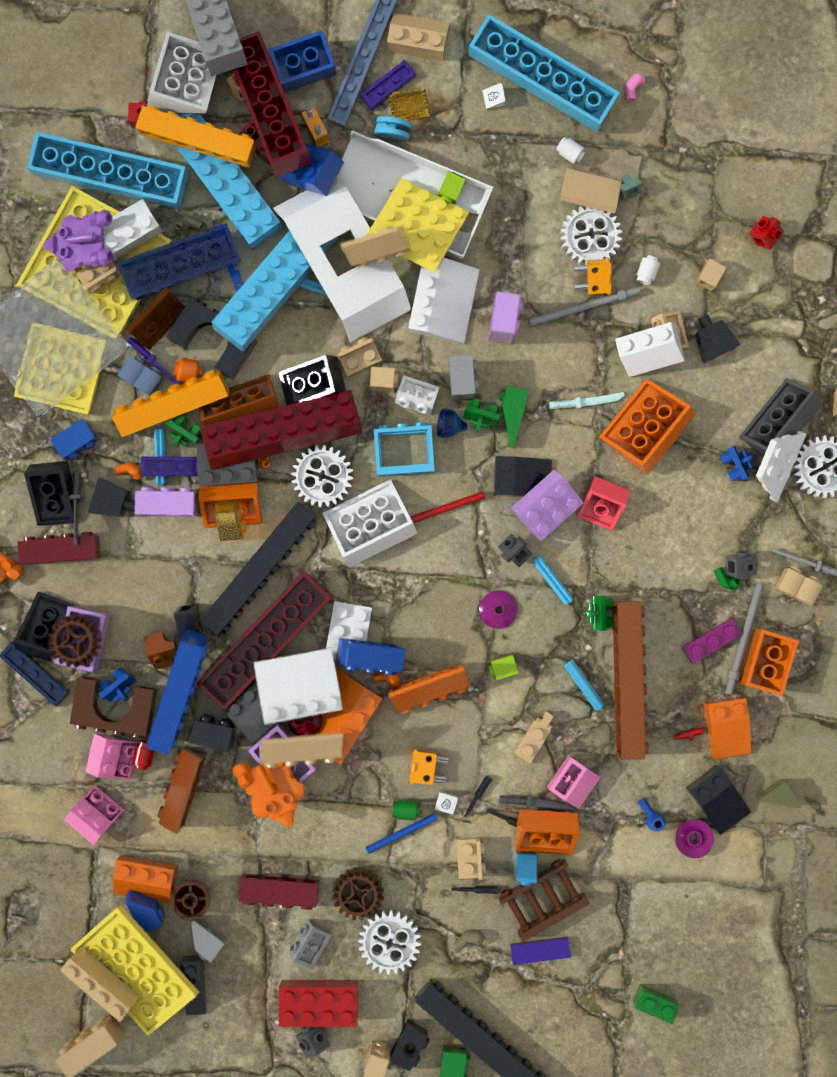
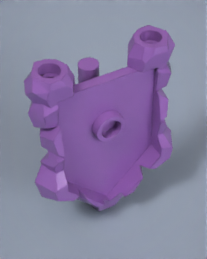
[43,209,114,271]

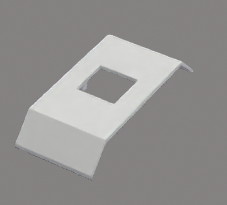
[273,178,411,343]

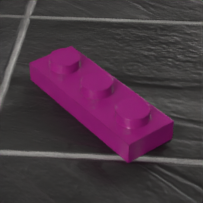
[682,618,742,664]

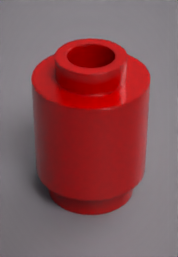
[132,740,154,770]

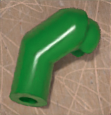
[714,567,741,590]

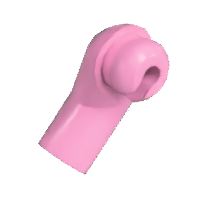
[626,73,645,101]

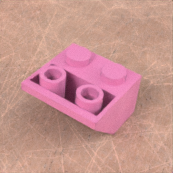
[86,734,138,779]
[547,755,601,809]
[64,785,124,845]

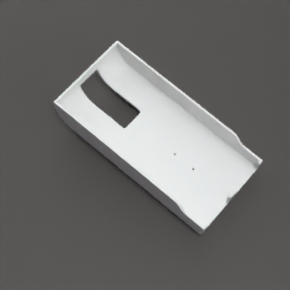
[336,131,493,259]

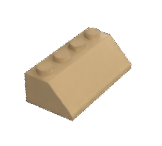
[259,733,343,768]
[60,946,141,1023]

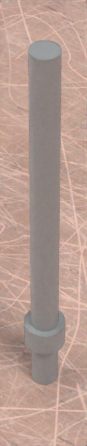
[529,287,641,326]
[725,583,764,695]

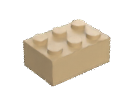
[55,1015,126,1077]

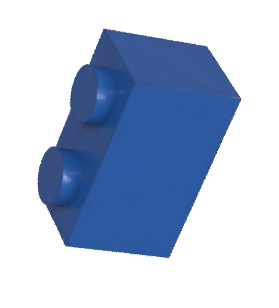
[50,419,99,461]

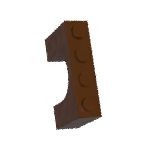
[69,677,157,739]

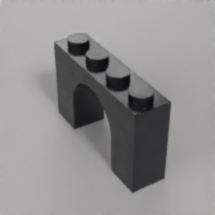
[166,298,258,380]

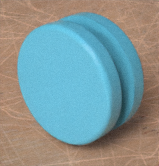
[374,116,411,141]

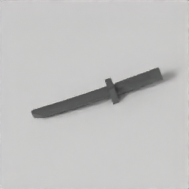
[69,471,83,545]
[499,795,575,813]

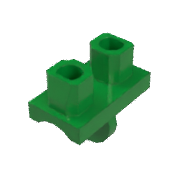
[463,399,500,432]
[167,415,202,447]
[583,596,614,631]

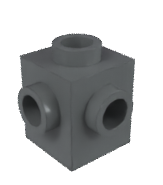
[498,534,532,567]
[726,551,758,580]
[296,1027,330,1057]

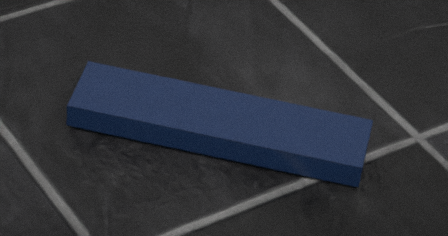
[0,641,70,707]

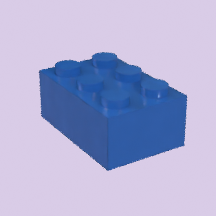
[268,30,337,93]
[279,143,344,196]
[336,638,406,675]

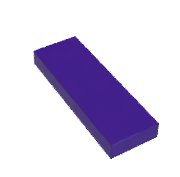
[360,60,416,111]
[141,456,198,476]
[510,937,570,965]

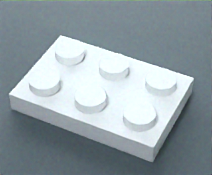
[326,601,372,660]

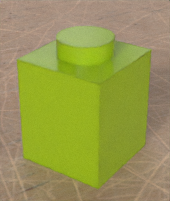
[438,171,466,204]
[488,654,519,680]

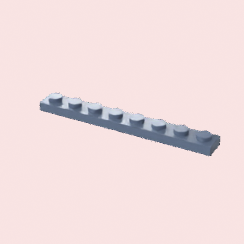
[327,0,398,128]

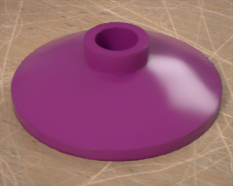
[479,591,518,629]
[675,819,714,858]

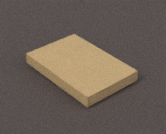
[559,168,622,214]

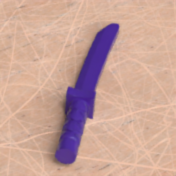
[127,337,182,385]

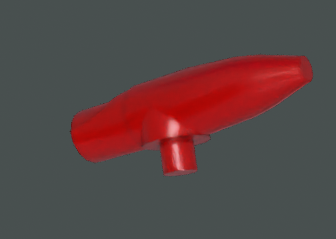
[674,727,703,741]

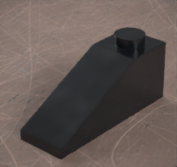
[180,955,206,1015]

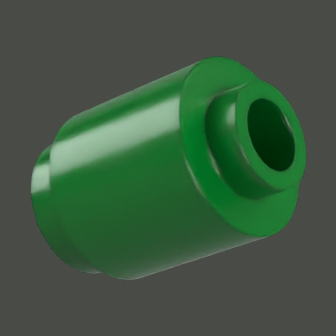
[392,800,420,820]

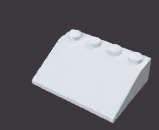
[147,32,216,113]
[408,258,480,344]
[323,479,418,567]
[254,648,343,724]

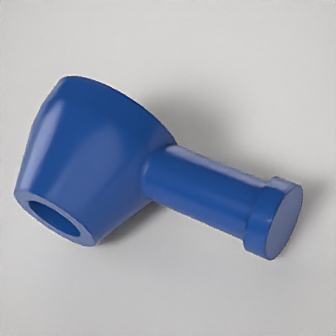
[637,797,666,832]

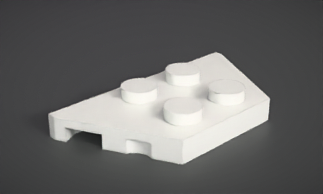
[756,431,806,502]

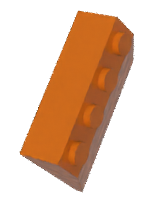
[599,378,696,475]
[388,663,470,714]
[298,667,383,765]

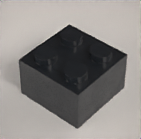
[189,714,237,752]

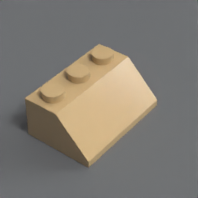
[387,13,450,61]
[340,225,410,268]

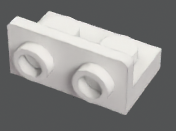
[395,375,440,415]

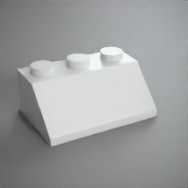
[103,199,163,261]
[615,322,685,377]

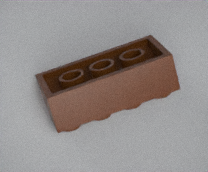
[199,374,280,425]
[157,747,207,834]

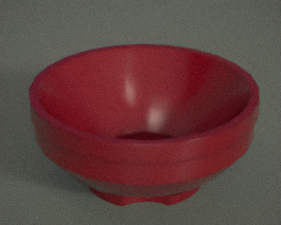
[288,714,322,737]

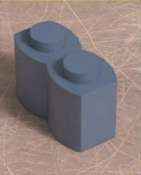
[117,356,164,396]

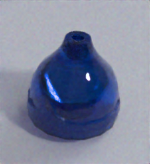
[437,408,467,438]

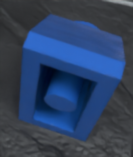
[126,890,165,932]

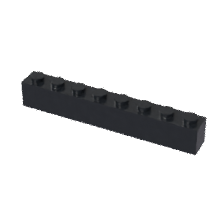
[200,502,317,636]
[415,979,547,1077]

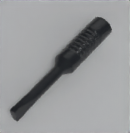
[464,775,492,817]
[486,808,517,827]
[451,886,498,894]

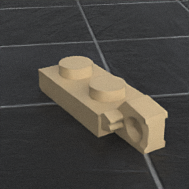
[514,711,554,764]

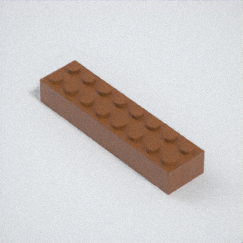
[612,601,649,760]

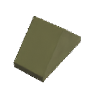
[758,779,801,809]

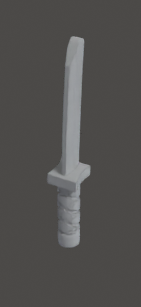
[772,549,837,576]

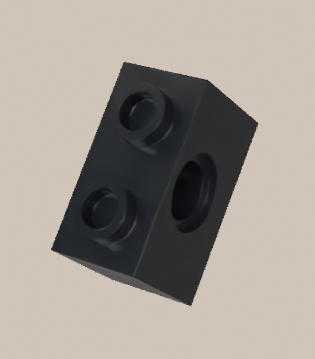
[389,1019,429,1072]

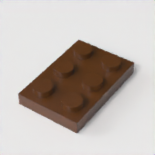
[126,287,185,350]

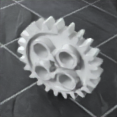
[560,206,622,265]
[792,436,837,498]
[291,445,354,508]
[358,909,421,975]

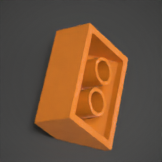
[198,481,262,528]
[740,629,799,696]
[515,809,580,855]
[113,855,178,904]

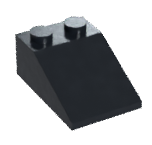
[279,355,346,405]
[493,456,552,497]
[24,461,74,526]
[14,592,74,663]
[686,765,751,835]

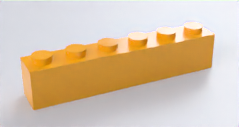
[135,106,256,168]
[112,370,229,437]

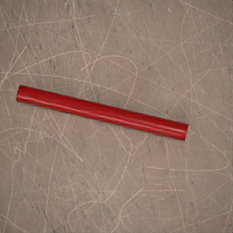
[410,491,485,523]

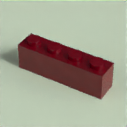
[17,532,101,565]
[238,874,319,910]

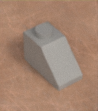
[191,918,227,963]

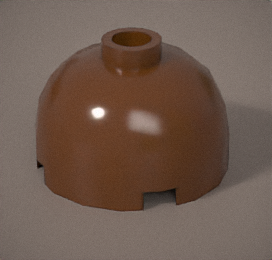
[170,879,211,921]

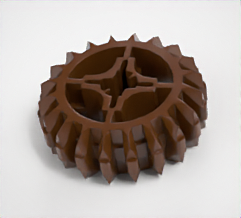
[48,614,102,668]
[332,867,384,921]

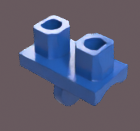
[720,446,755,481]
[99,668,137,702]

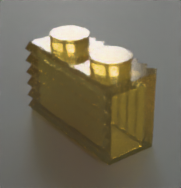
[388,87,430,121]
[214,500,247,541]

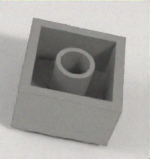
[448,355,479,400]

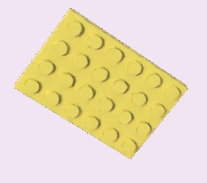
[70,904,199,1036]

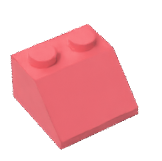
[577,476,630,531]

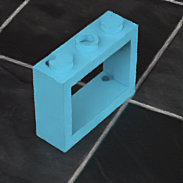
[374,422,435,477]

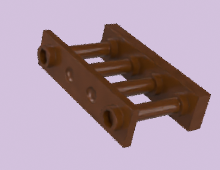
[498,859,590,942]

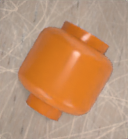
[173,358,202,383]

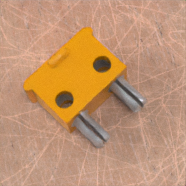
[301,107,330,147]
[574,257,611,295]
[409,748,449,785]

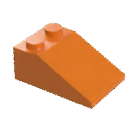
[703,696,751,760]

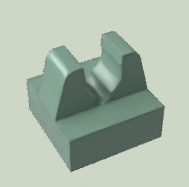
[620,174,642,201]

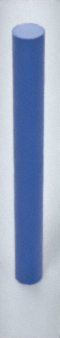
[366,813,438,854]

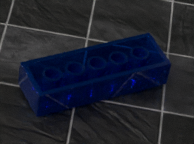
[117,223,241,302]

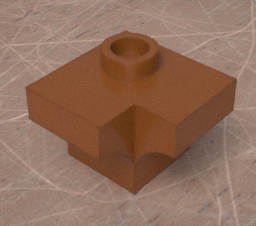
[144,632,178,670]

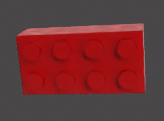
[279,980,358,1027]

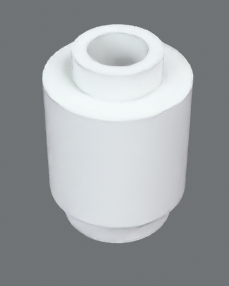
[556,137,585,164]
[636,255,660,286]

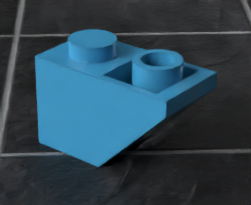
[514,851,537,886]

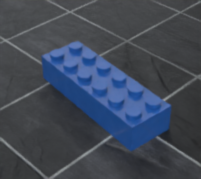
[146,629,209,755]

